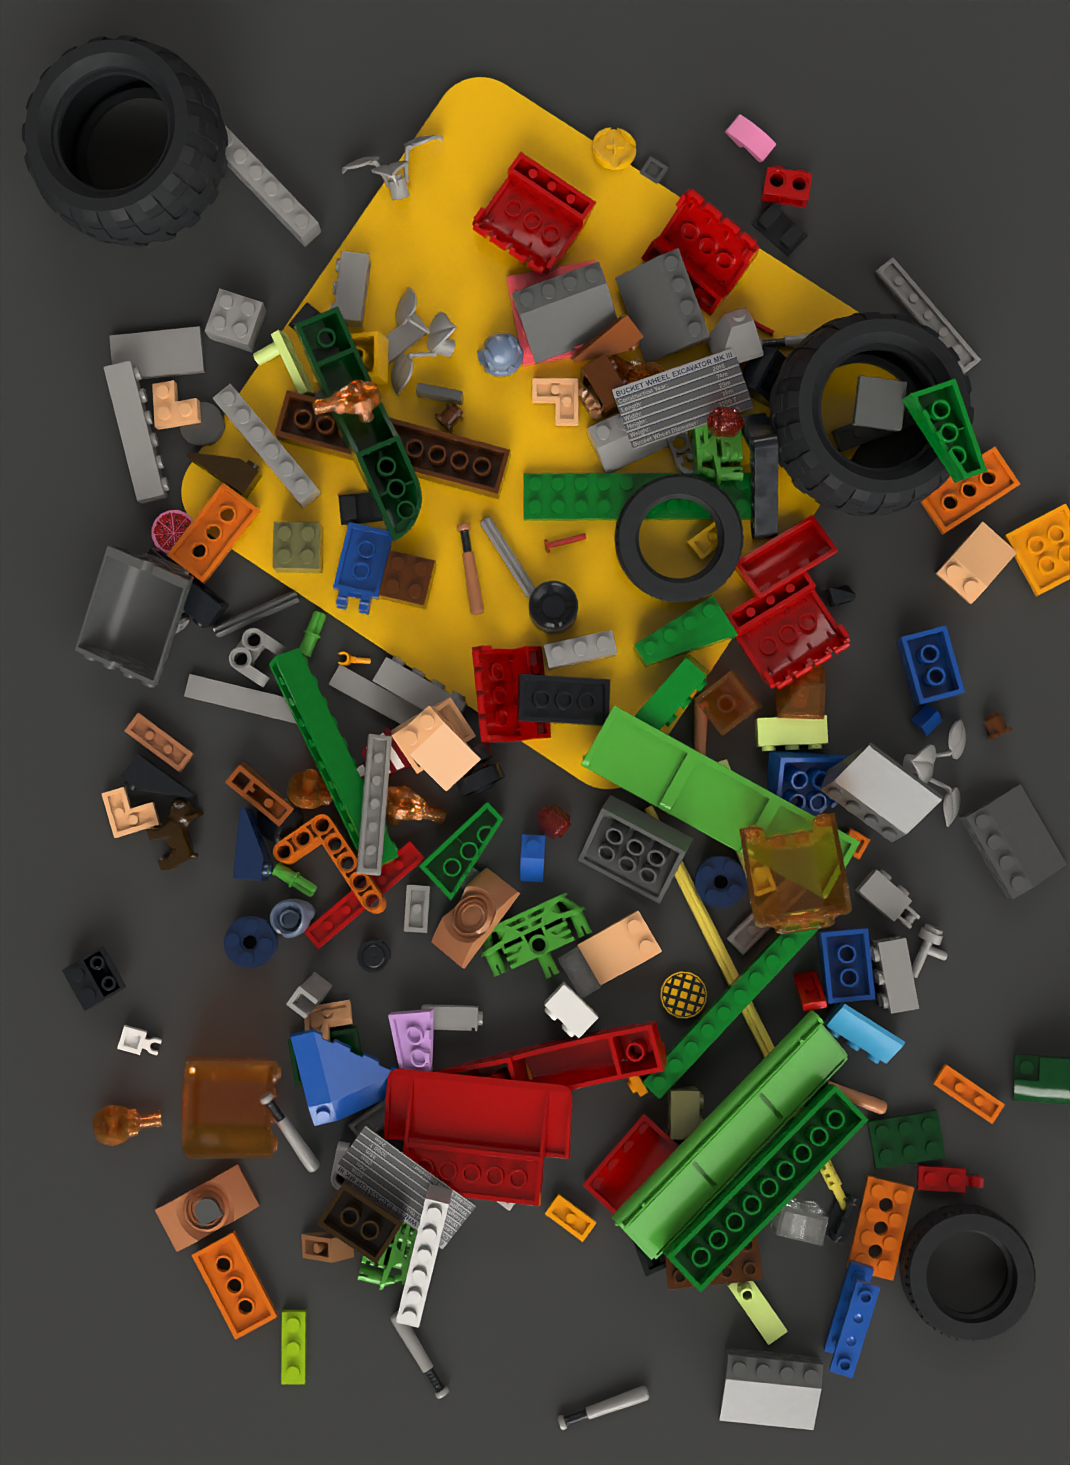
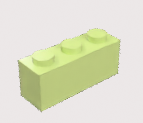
[754,715,828,751]

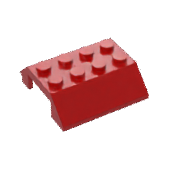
[472,151,596,275]
[641,188,760,316]
[725,571,850,690]
[472,645,551,743]

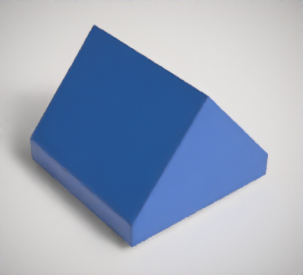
[910,704,943,737]

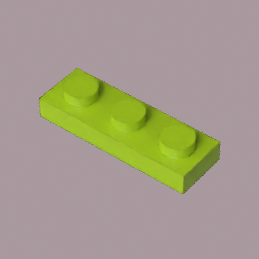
[281,1310,307,1385]

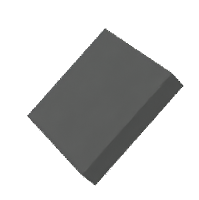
[852,376,907,431]

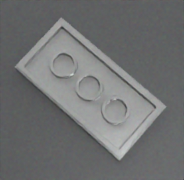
[109,326,205,379]

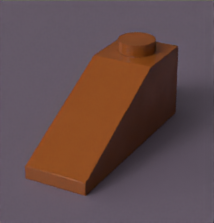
[570,314,644,363]
[225,761,294,826]

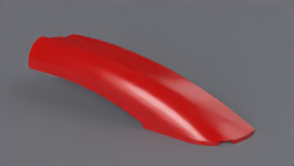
[432,1021,667,1090]

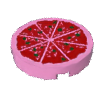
[152,510,193,554]

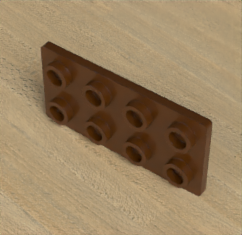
[665,1234,762,1290]

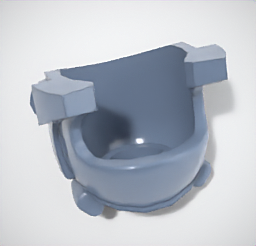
[477,333,524,377]

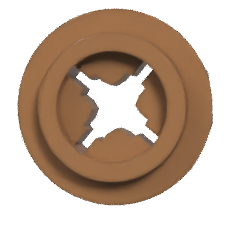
[578,386,603,421]

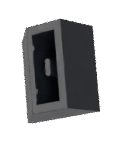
[62,946,126,1011]

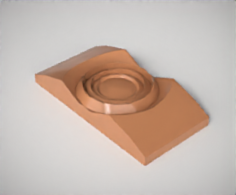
[431,868,520,969]
[155,1164,260,1252]

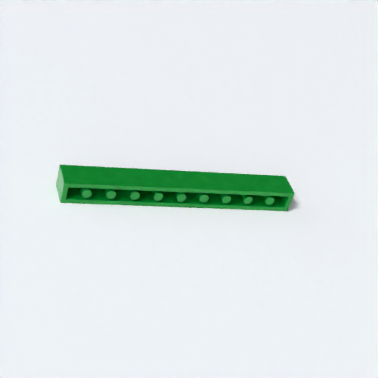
[269,648,399,866]
[642,908,821,1099]

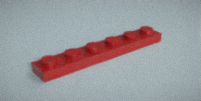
[304,841,425,949]

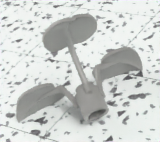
[342,135,444,200]
[391,287,457,396]
[903,718,966,827]

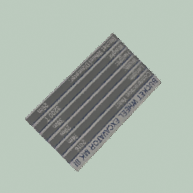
[612,348,753,450]
[334,1126,476,1249]

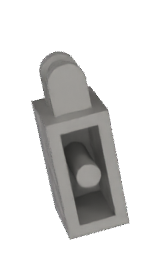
[855,869,920,929]

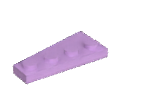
[388,1009,434,1072]

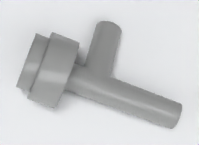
[912,924,948,978]

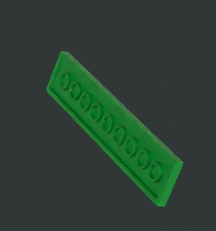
[524,473,751,521]

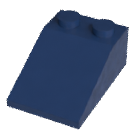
[233,808,273,881]

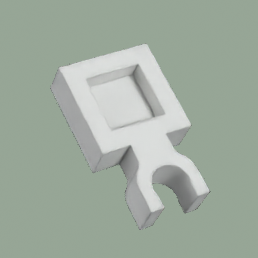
[117,1025,162,1055]

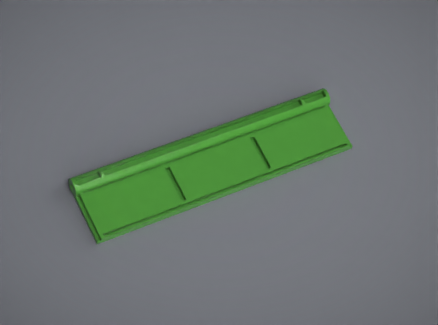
[581,706,860,900]
[611,1010,848,1260]

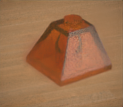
[775,665,826,719]

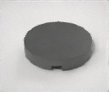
[180,402,225,448]

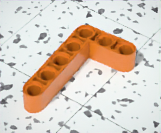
[273,814,387,914]

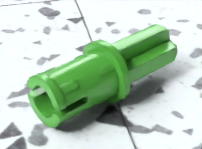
[299,611,326,657]
[272,862,317,897]

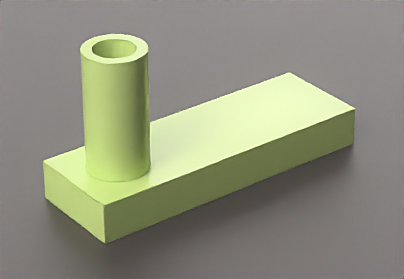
[253,330,316,397]
[727,1281,788,1345]

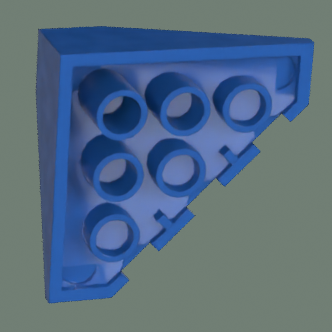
[767,751,850,820]
[290,1029,398,1126]

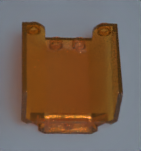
[739,813,852,934]
[180,1056,281,1159]

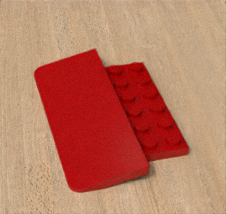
[384,1068,573,1206]

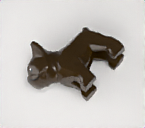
[146,798,204,871]

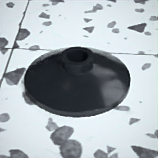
[257,797,304,843]

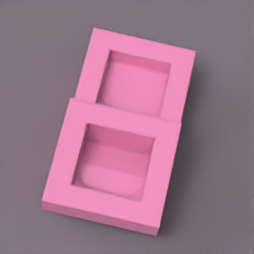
[725,114,776,162]

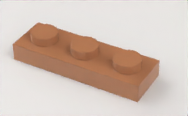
[124,713,195,772]

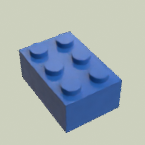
[896,625,965,707]
[817,927,875,1004]

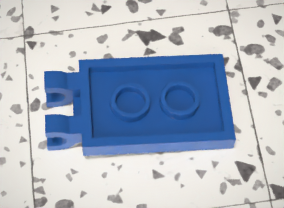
[333,522,393,615]

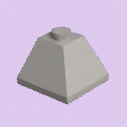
[706,308,764,363]

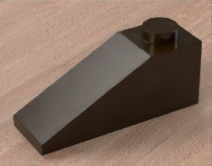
[186,452,262,498]

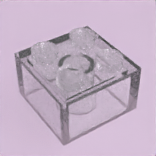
[770,1198,829,1246]

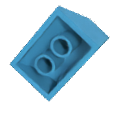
[823,1002,905,1064]

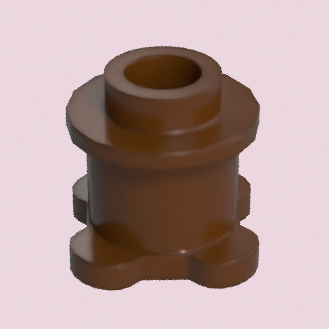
[434,403,464,434]
[982,711,1012,740]

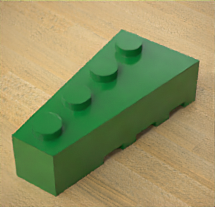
[901,379,987,483]
[633,596,738,667]
[634,654,710,730]
[419,802,504,900]

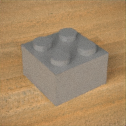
[205,288,267,353]

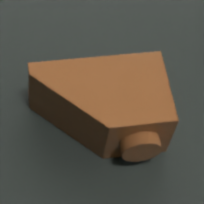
[301,1232,354,1263]

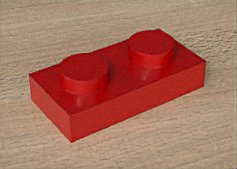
[793,970,827,1011]

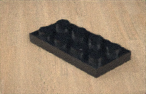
[517,674,610,726]

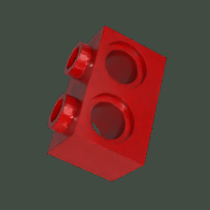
[761,165,812,208]

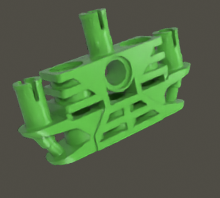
[690,413,743,485]
[481,892,592,979]
[357,1221,418,1290]

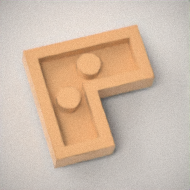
[532,378,578,426]
[152,380,201,430]
[102,787,161,838]
[304,999,353,1041]

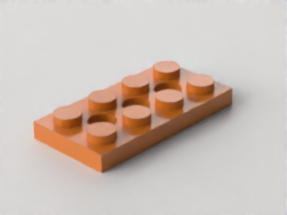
[921,447,1020,535]
[167,483,261,584]
[846,1175,914,1281]
[192,1231,278,1340]

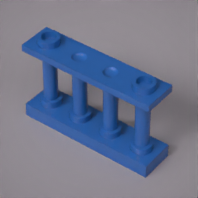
[823,1260,880,1378]

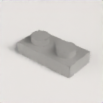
[404,885,431,933]

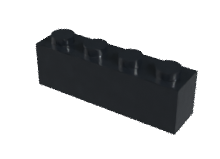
[148,548,229,628]

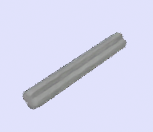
[480,517,536,598]

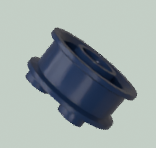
[694,856,747,908]
[224,916,278,968]

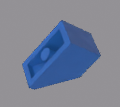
[520,834,545,882]

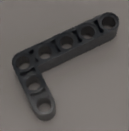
[741,413,778,540]

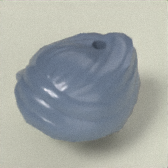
[269,899,315,938]

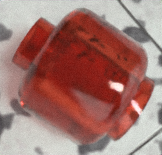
[707,407,744,438]
[536,804,571,839]

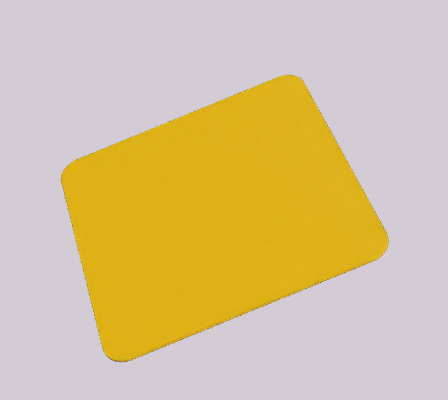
[181,77,899,789]

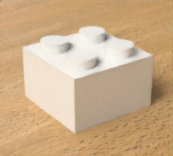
[544,981,599,1038]

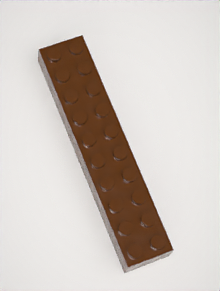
[275,390,511,499]

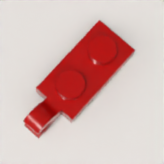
[916,1165,984,1193]

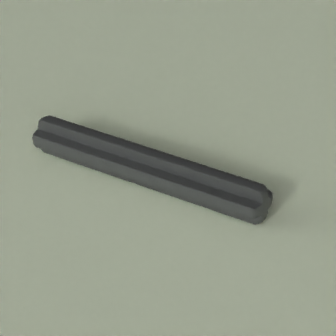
[213,591,300,637]

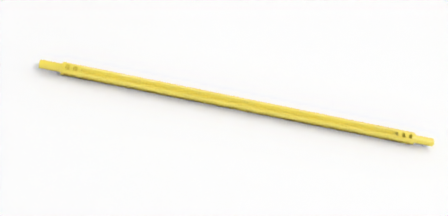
[644,805,847,1210]

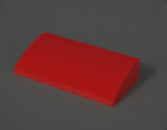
[735,514,838,600]
[583,1114,680,1214]

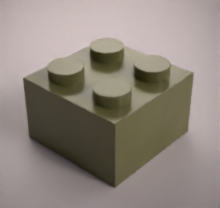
[273,522,323,573]
[667,1085,704,1139]

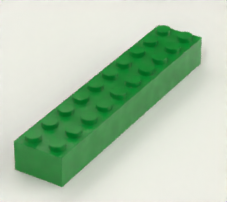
[663,1084,868,1292]

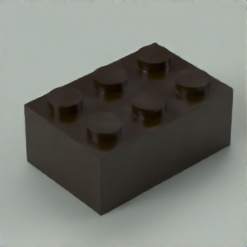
[317,1178,405,1264]

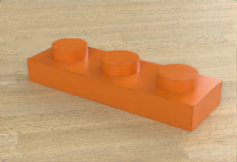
[932,1064,1005,1124]

